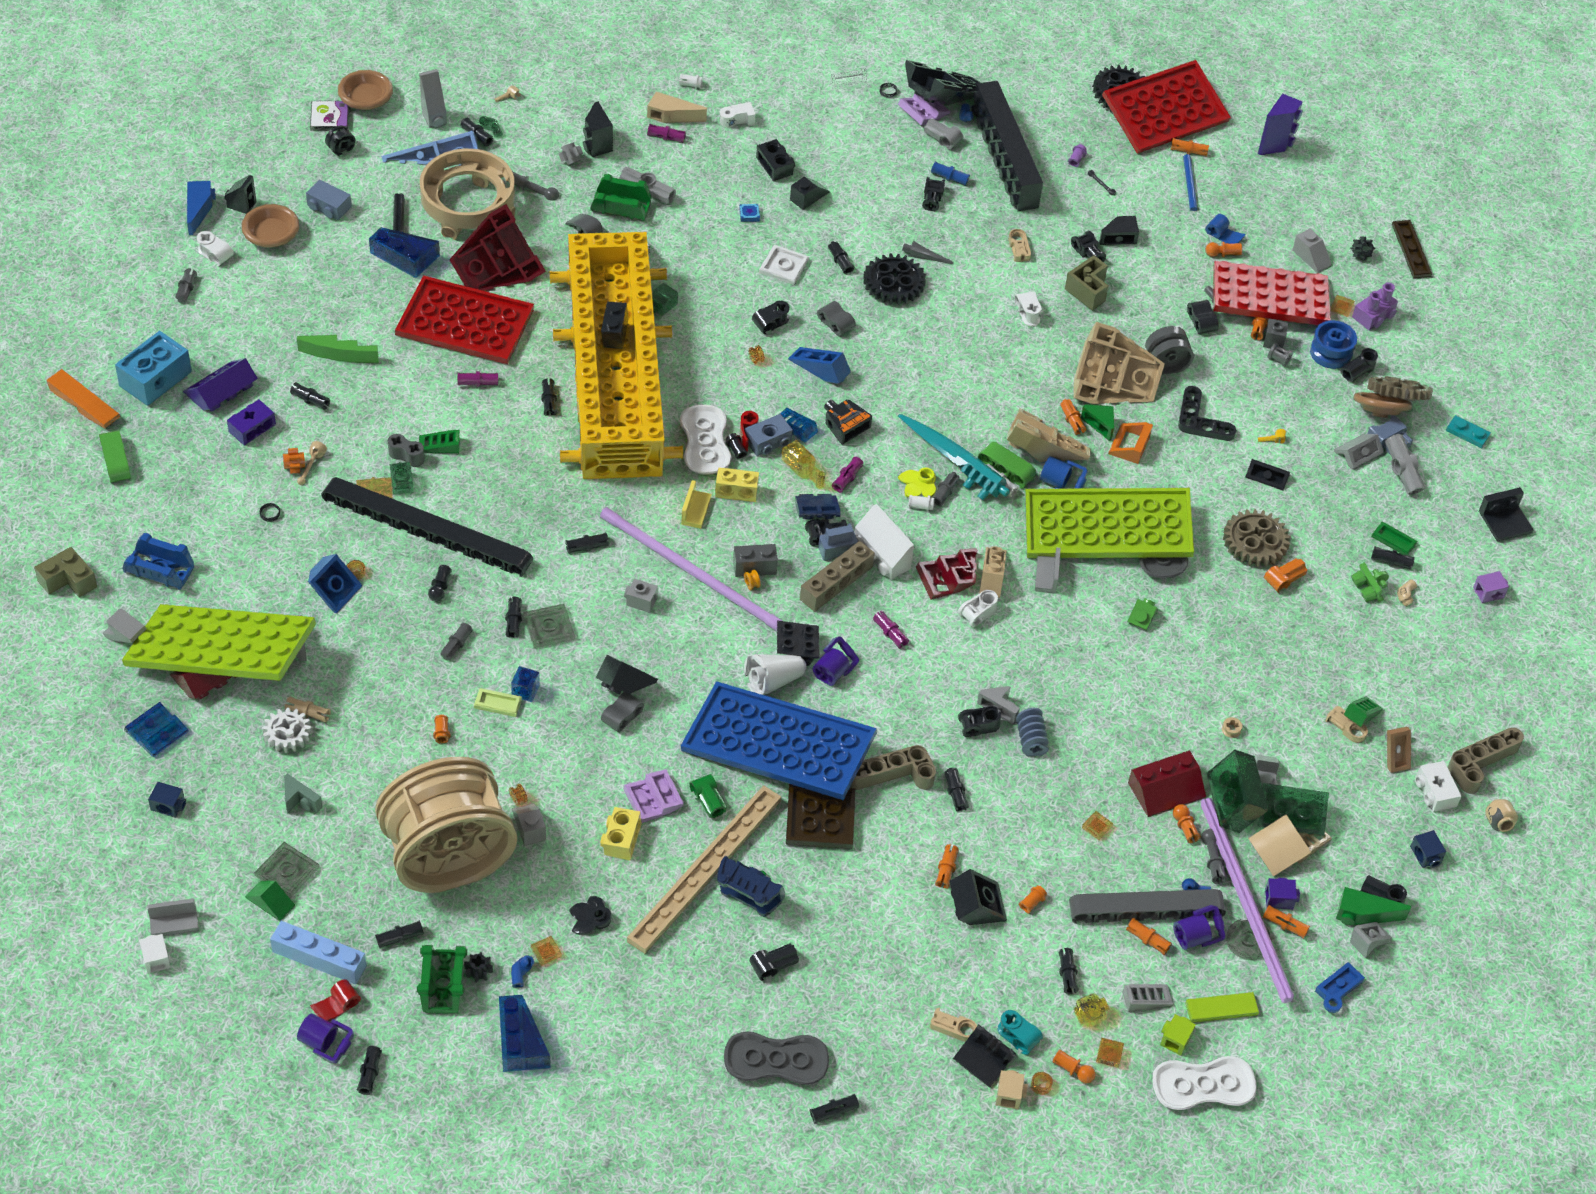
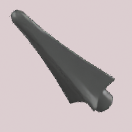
[902,241,953,264]

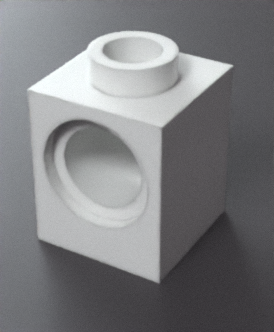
[139,934,170,974]

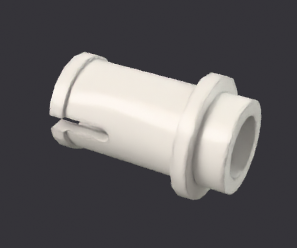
[679,74,703,89]
[908,495,935,512]

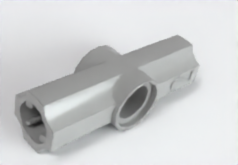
[619,167,676,204]
[1385,434,1425,495]

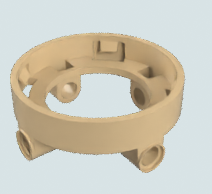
[420,148,516,240]

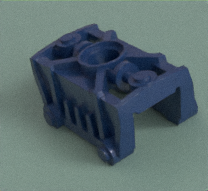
[717,856,785,917]

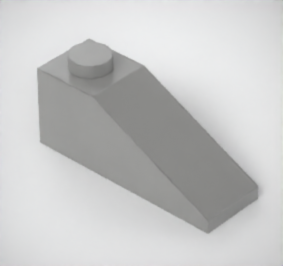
[419,69,447,128]

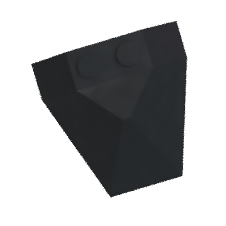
[905,60,981,106]

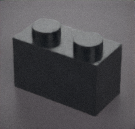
[601,302,629,349]

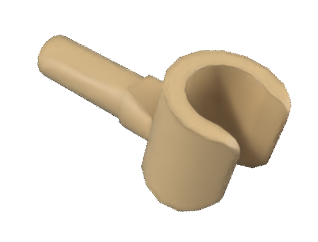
[494,86,521,102]

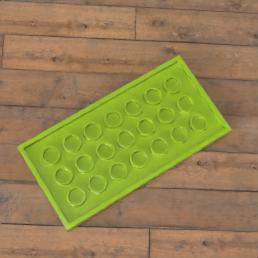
[1025,488,1194,558]
[122,604,316,681]

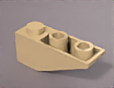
[647,91,707,123]
[979,546,1007,598]

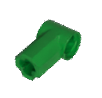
[689,774,727,818]

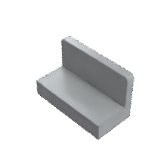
[1334,434,1384,468]
[1035,547,1061,593]
[147,898,199,936]

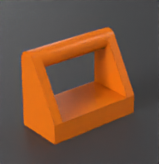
[1108,422,1153,464]

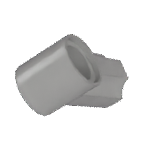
[924,118,963,150]

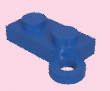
[1315,962,1365,1013]

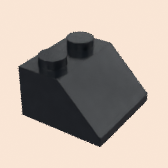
[583,101,613,157]
[596,655,658,695]
[950,869,1007,925]

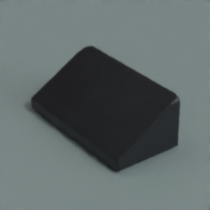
[1245,459,1290,491]

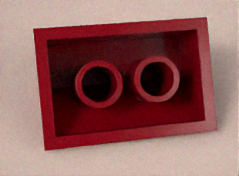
[169,671,237,700]
[1128,750,1206,817]

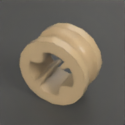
[1222,717,1242,738]

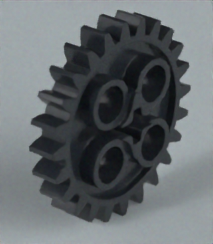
[1092,65,1145,112]
[863,253,926,305]

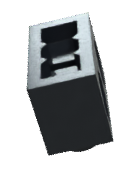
[756,139,795,181]

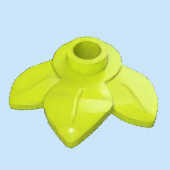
[898,468,936,498]

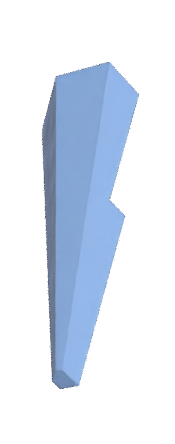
[381,131,479,166]

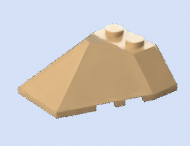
[1073,322,1165,404]
[1007,408,1090,462]

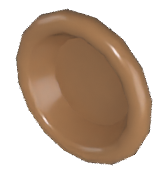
[338,70,393,110]
[242,204,299,248]
[1353,392,1412,418]

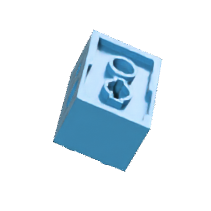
[115,330,192,406]

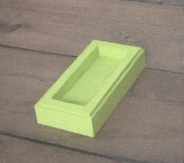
[474,688,522,717]

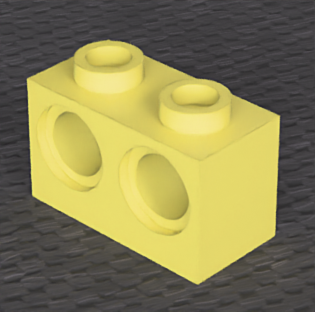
[715,467,759,502]
[600,807,642,861]

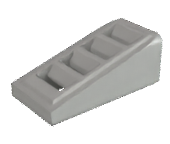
[1122,984,1173,1012]

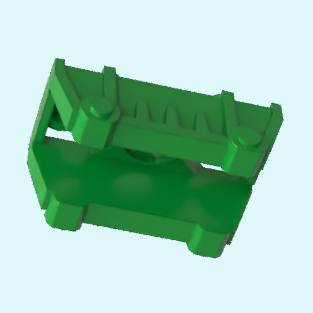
[590,174,651,221]
[417,945,468,1014]

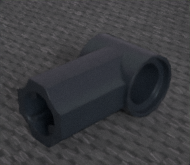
[1340,348,1378,382]
[1360,875,1407,904]
[749,943,799,981]

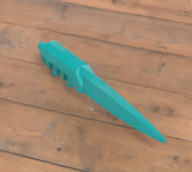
[898,414,1010,501]

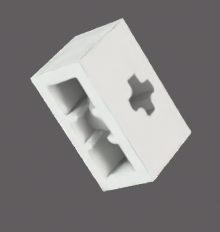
[1415,761,1461,812]

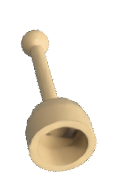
[297,441,327,485]

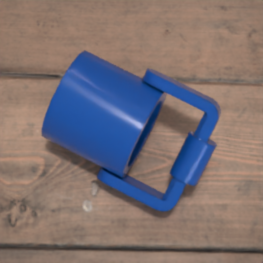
[1040,456,1088,489]

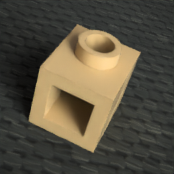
[995,1070,1028,1109]

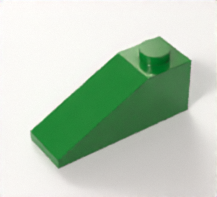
[1336,887,1411,925]

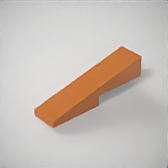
[46,369,120,428]

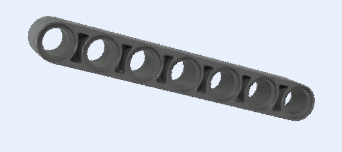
[1069,889,1226,923]

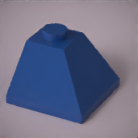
[308,554,363,614]

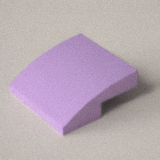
[898,93,951,125]
[624,769,684,823]

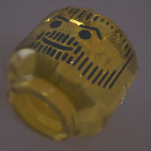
[1073,993,1110,1027]

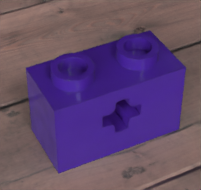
[227,399,276,446]

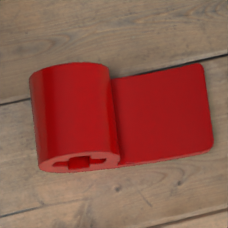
[740,411,759,452]
[310,979,361,1021]

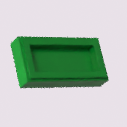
[1371,521,1418,556]

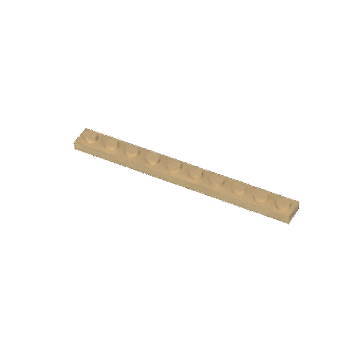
[627,785,781,954]

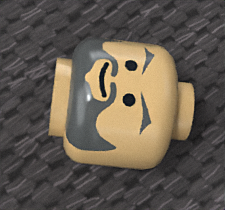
[1485,799,1518,832]

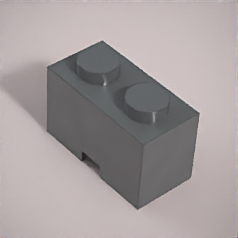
[733,544,778,577]

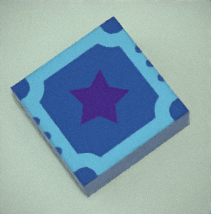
[739,204,760,222]

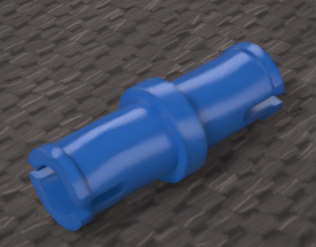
[931,161,970,186]

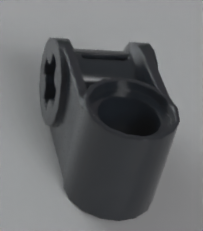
[752,300,790,334]
[958,706,1001,737]

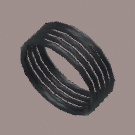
[879,83,897,98]
[259,503,280,522]

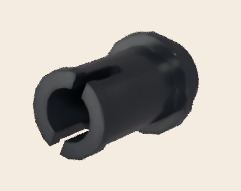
[726,433,748,459]

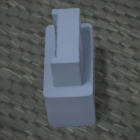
[1367,415,1413,455]
[818,523,858,561]

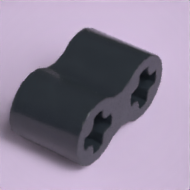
[1187,300,1219,334]

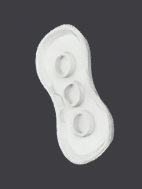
[679,405,731,475]
[1153,1056,1257,1110]

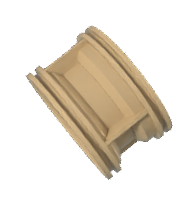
[375,757,517,893]

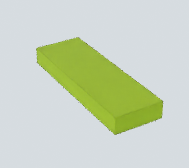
[1185,992,1259,1023]

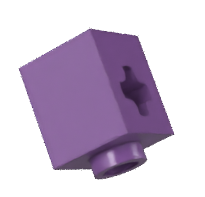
[1473,571,1509,603]

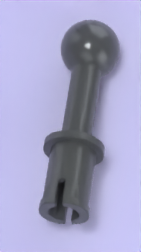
[507,171,559,201]
[1201,829,1227,884]

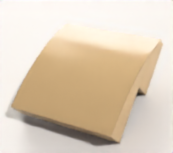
[1248,815,1311,876]

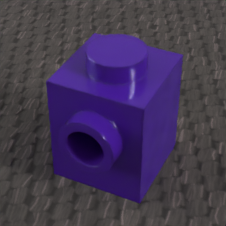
[1265,878,1300,910]

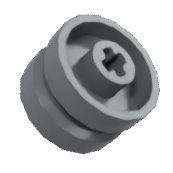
[1145,326,1194,375]

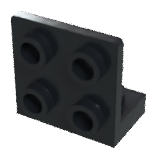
[1479,487,1533,541]

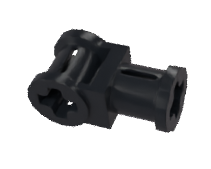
[922,177,945,212]
[1071,230,1106,262]
[805,519,847,546]

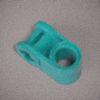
[997,1010,1043,1055]

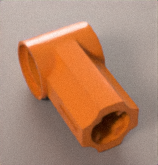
[1264,558,1307,593]

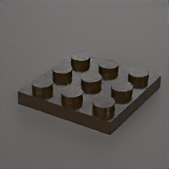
[786,784,856,849]

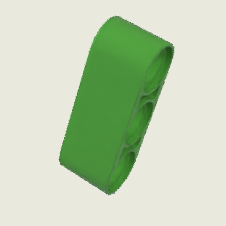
[99,430,131,483]
[978,442,1037,489]

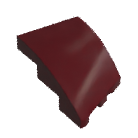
[916,548,978,600]

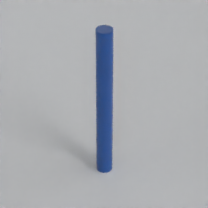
[1183,154,1197,211]

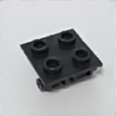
[777,620,819,666]
[953,1024,1016,1088]

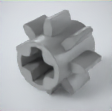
[559,142,583,165]

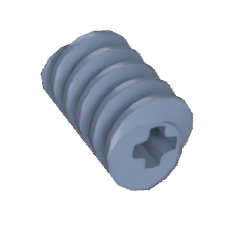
[1016,708,1049,756]

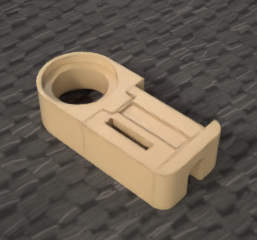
[1008,229,1031,262]
[1325,706,1368,743]
[930,1008,977,1042]

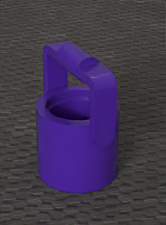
[812,636,859,686]
[1173,905,1226,950]
[297,1013,354,1064]

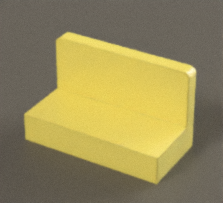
[681,480,712,529]

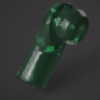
[479,116,503,137]

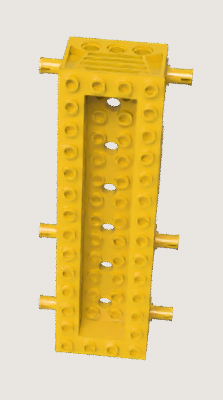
[550,232,683,479]

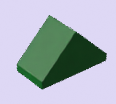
[1080,404,1114,441]
[245,881,295,921]

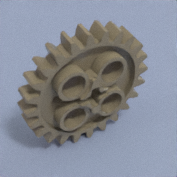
[1367,376,1433,401]
[1223,509,1291,567]

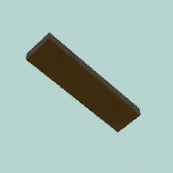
[1392,220,1432,279]

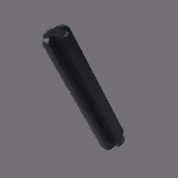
[393,193,405,238]

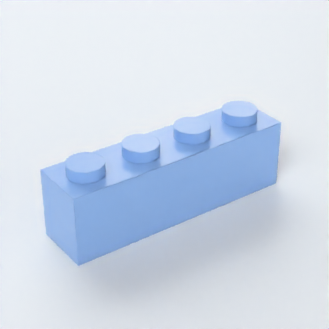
[270,921,367,984]

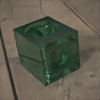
[652,282,678,316]
[389,462,414,495]

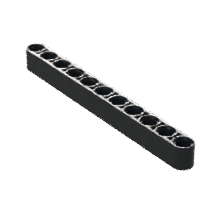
[321,477,533,577]

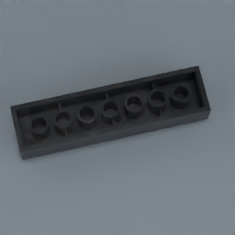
[971,80,1043,212]

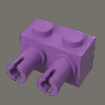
[1352,282,1398,330]

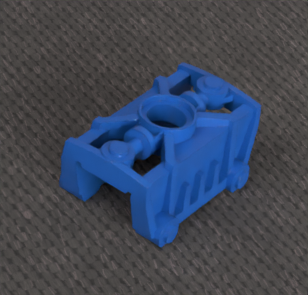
[122,533,194,590]

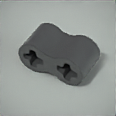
[817,301,856,337]
[387,434,425,467]
[601,692,644,733]

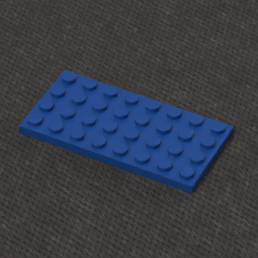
[681,681,877,800]

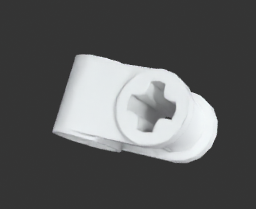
[197,231,234,267]
[1014,291,1042,327]
[958,590,998,628]

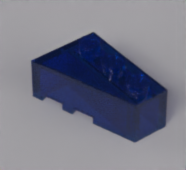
[369,227,440,278]
[499,995,551,1072]

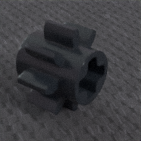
[1350,236,1375,260]
[464,952,493,983]

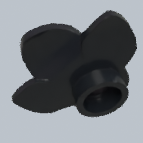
[569,896,612,934]

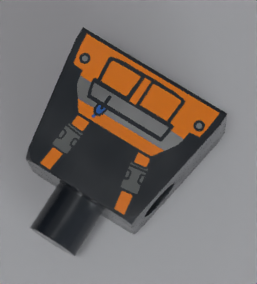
[824,400,872,445]

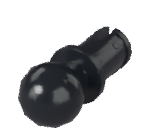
[428,565,452,602]

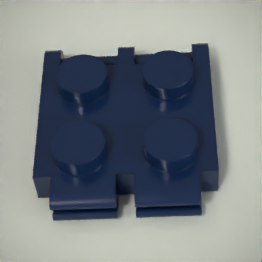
[795,494,841,520]

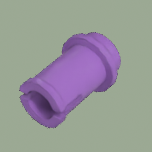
[1068,144,1087,167]

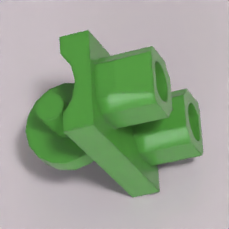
[1351,562,1389,602]

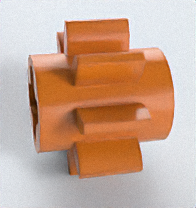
[283,448,305,474]

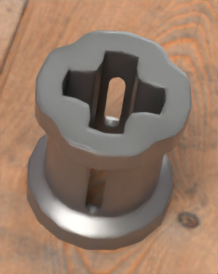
[1267,343,1293,367]

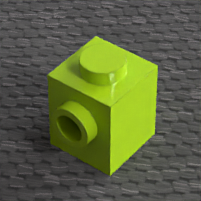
[1160,1014,1196,1056]

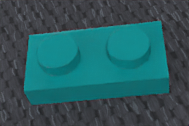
[1446,415,1491,448]

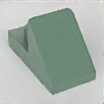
[284,773,323,814]

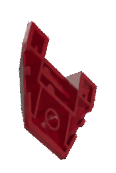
[449,204,546,291]

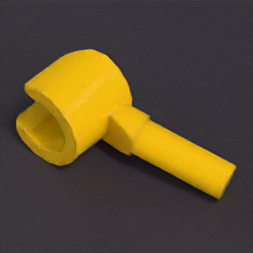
[1258,429,1286,444]

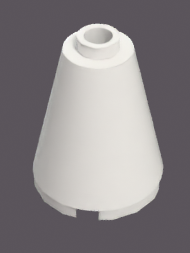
[744,654,806,695]

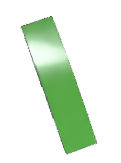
[297,335,379,363]

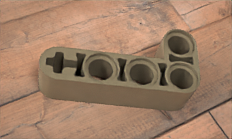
[1448,727,1524,794]
[850,745,936,790]

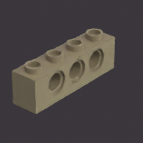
[800,541,875,612]

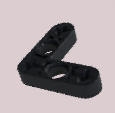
[1178,386,1237,441]

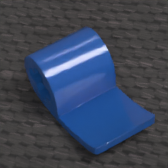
[1205,214,1245,244]

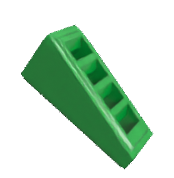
[419,430,460,454]
[1344,696,1383,727]

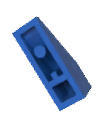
[187,181,216,235]
[788,347,851,384]

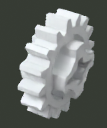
[262,708,312,753]

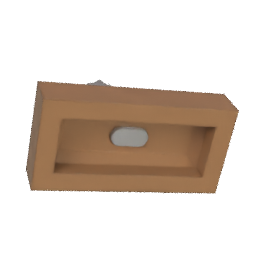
[1385,727,1412,773]

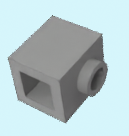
[624,578,658,613]

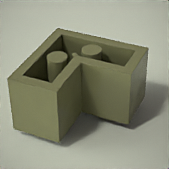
[1065,255,1109,310]
[34,547,97,597]

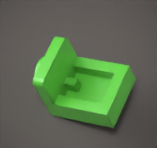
[1127,598,1158,631]

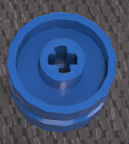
[1310,320,1358,369]

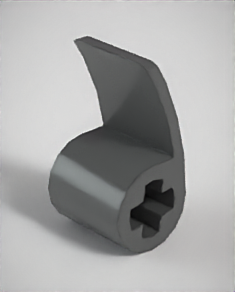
[565,214,603,234]

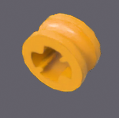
[744,570,761,590]

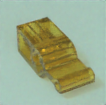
[782,440,825,489]

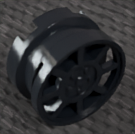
[325,125,356,156]

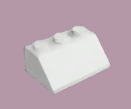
[854,504,914,580]

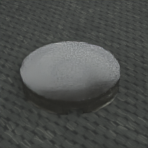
[1226,919,1272,960]

